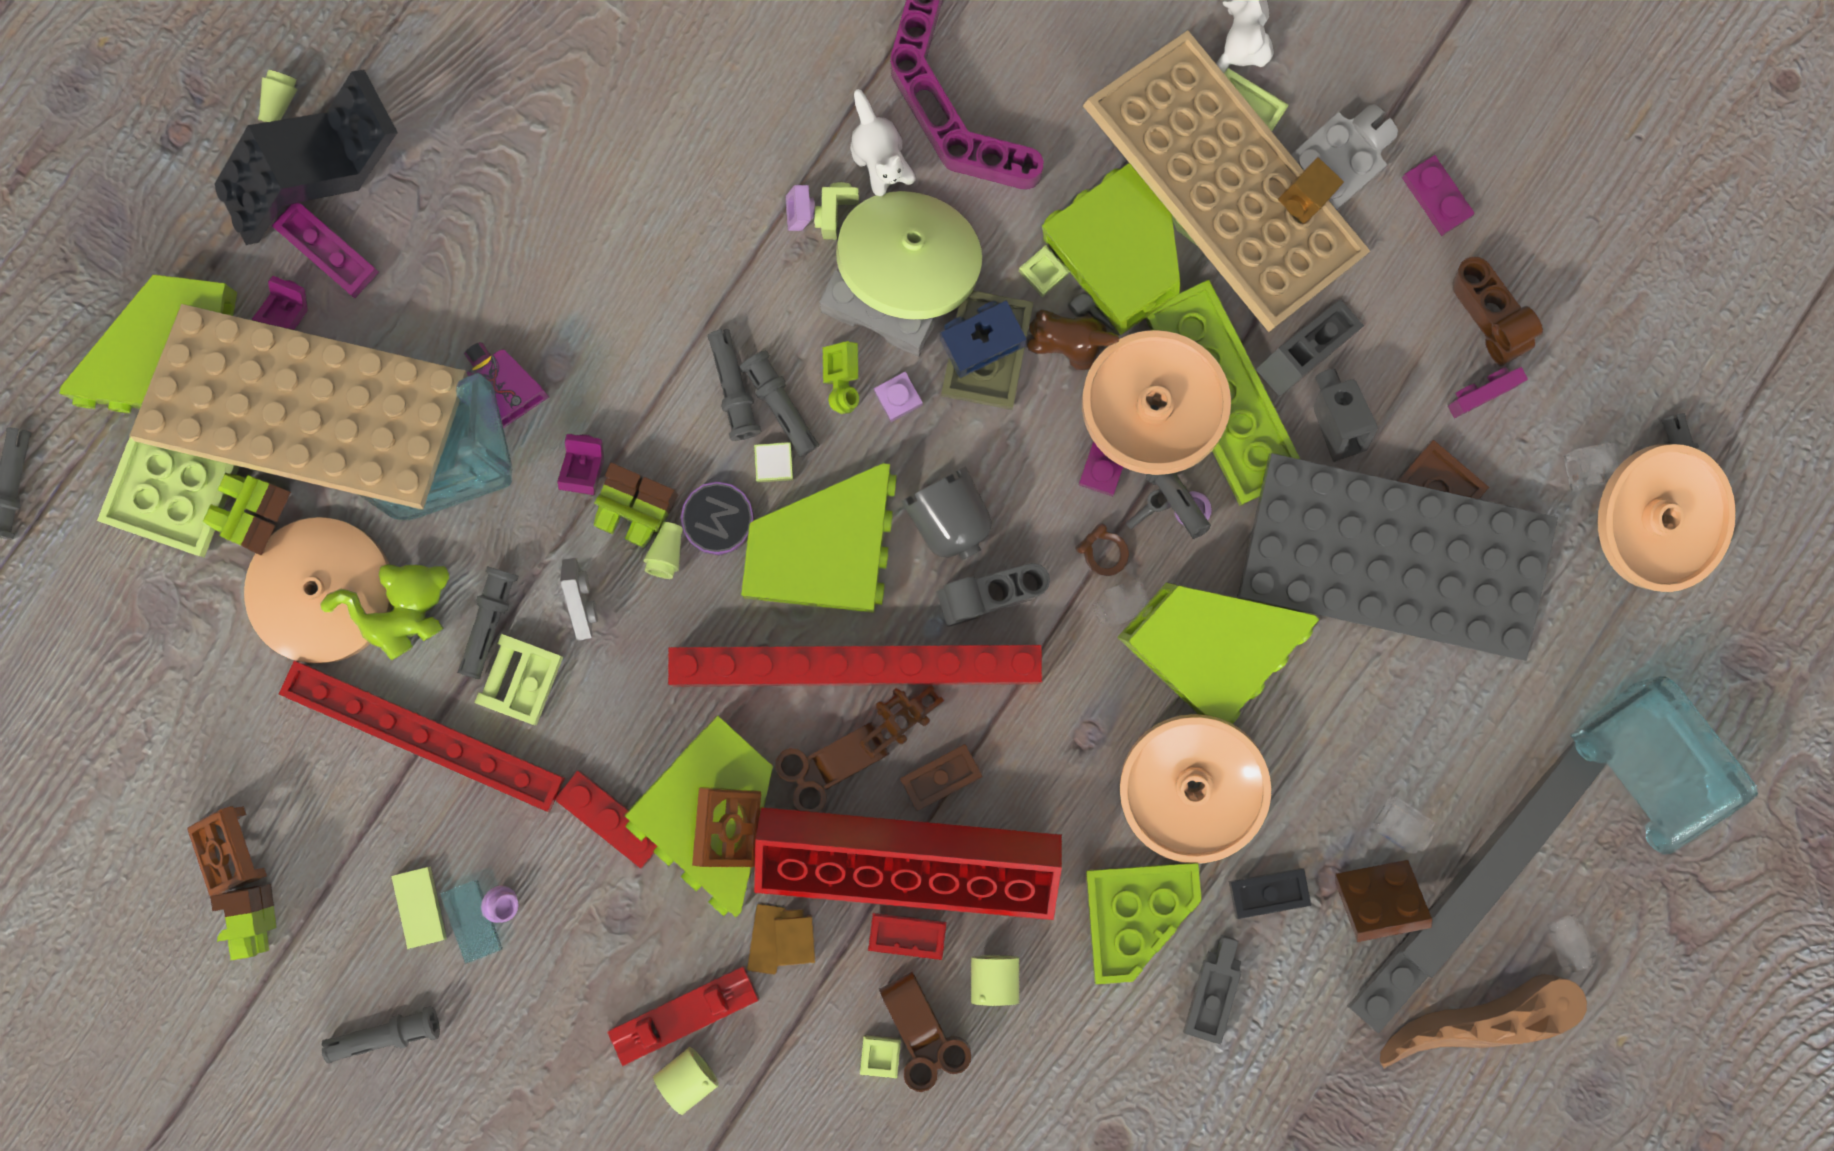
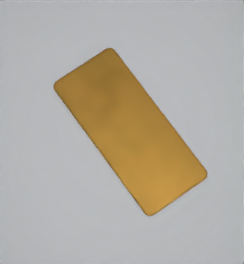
[747,904,786,975]

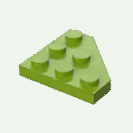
[1086,863,1202,984]

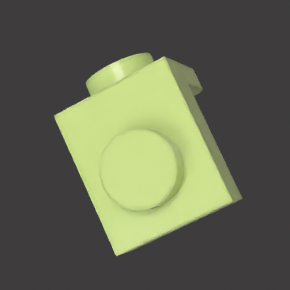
[815,182,859,240]

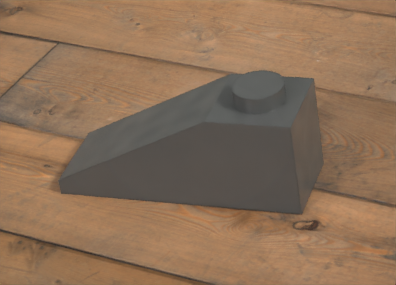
[1256,299,1364,396]

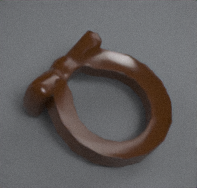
[1075,523,1129,576]

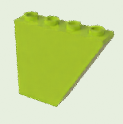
[1042,163,1180,335]
[59,275,237,413]
[741,463,897,613]
[1117,582,1319,724]
[625,716,773,917]

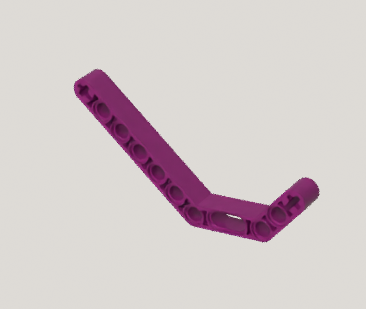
[890,0,1044,190]

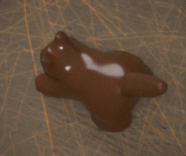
[1027,309,1119,370]

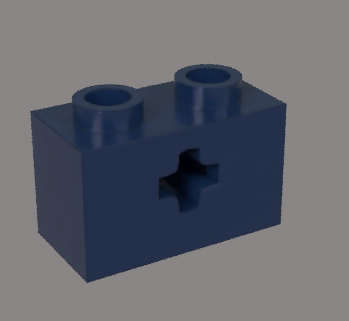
[940,300,1027,379]

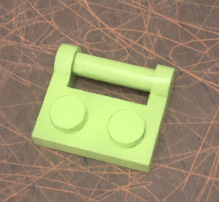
[474,634,563,726]

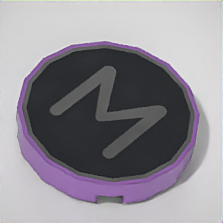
[681,482,755,555]

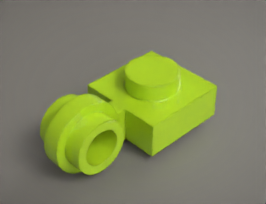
[822,341,859,414]

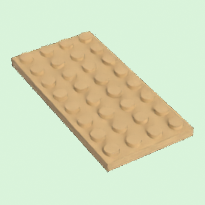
[1083,30,1371,332]
[129,304,468,510]

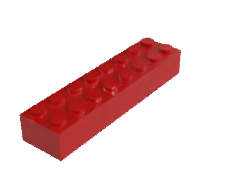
[754,807,1062,920]

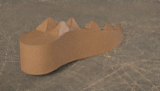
[1380,974,1587,1069]

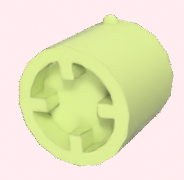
[971,955,1019,1006]
[653,1047,719,1115]

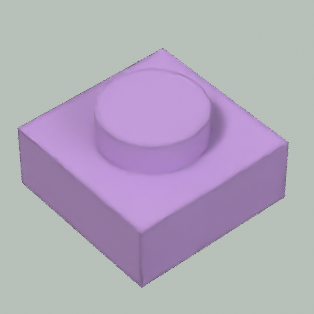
[786,185,815,231]
[874,372,923,422]

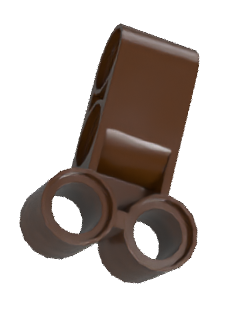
[1453,257,1543,366]
[775,722,890,812]
[879,972,971,1092]

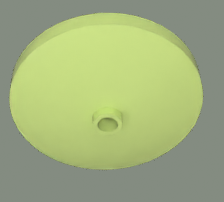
[836,191,982,319]

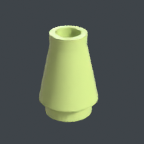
[258,70,298,122]
[643,522,683,579]

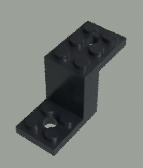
[214,70,398,245]

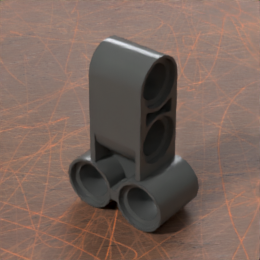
[936,563,1050,627]

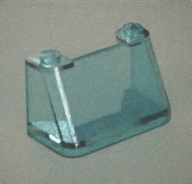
[358,373,513,520]
[1570,676,1758,855]

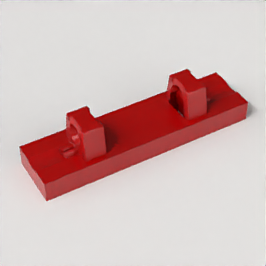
[607,966,760,1066]

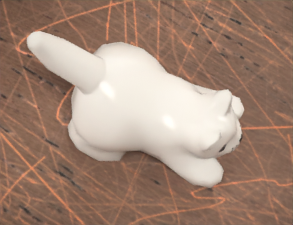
[1216,0,1274,73]
[850,89,916,196]

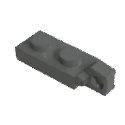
[1183,935,1242,1045]

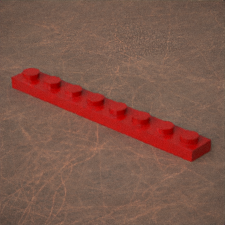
[278,661,565,812]

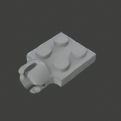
[1291,104,1398,210]

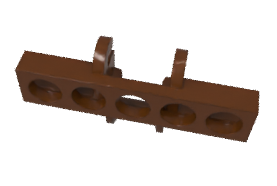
[859,685,944,759]

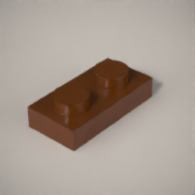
[900,744,983,811]

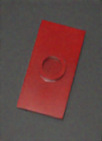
[868,912,947,960]

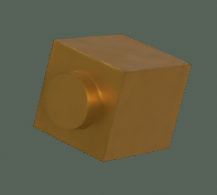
[1277,157,1344,224]
[774,909,815,966]

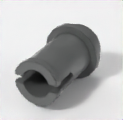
[1661,413,1699,449]

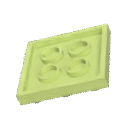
[97,437,240,558]

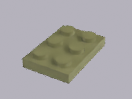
[941,291,1033,410]

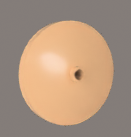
[1082,330,1231,475]
[1598,444,1736,592]
[244,517,392,664]
[1120,714,1271,863]

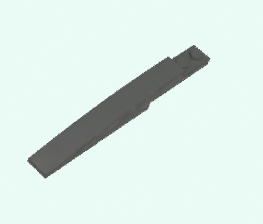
[1347,728,1615,1033]

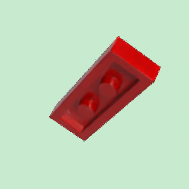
[555,770,657,869]

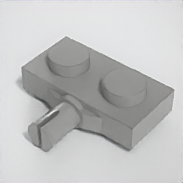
[560,558,598,640]

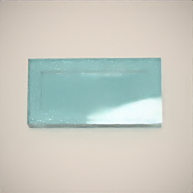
[440,880,503,964]

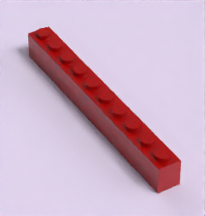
[668,645,1042,687]

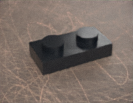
[1229,868,1311,919]

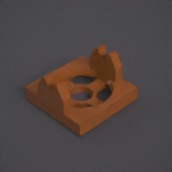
[692,787,761,867]
[187,806,267,896]

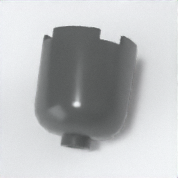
[901,466,992,560]

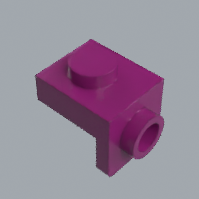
[252,276,308,330]
[557,434,604,495]

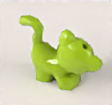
[320,564,449,660]

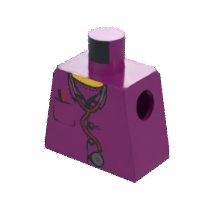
[464,342,549,436]

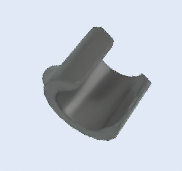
[1068,294,1115,331]
[1126,489,1171,529]

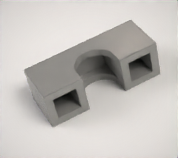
[819,270,934,357]

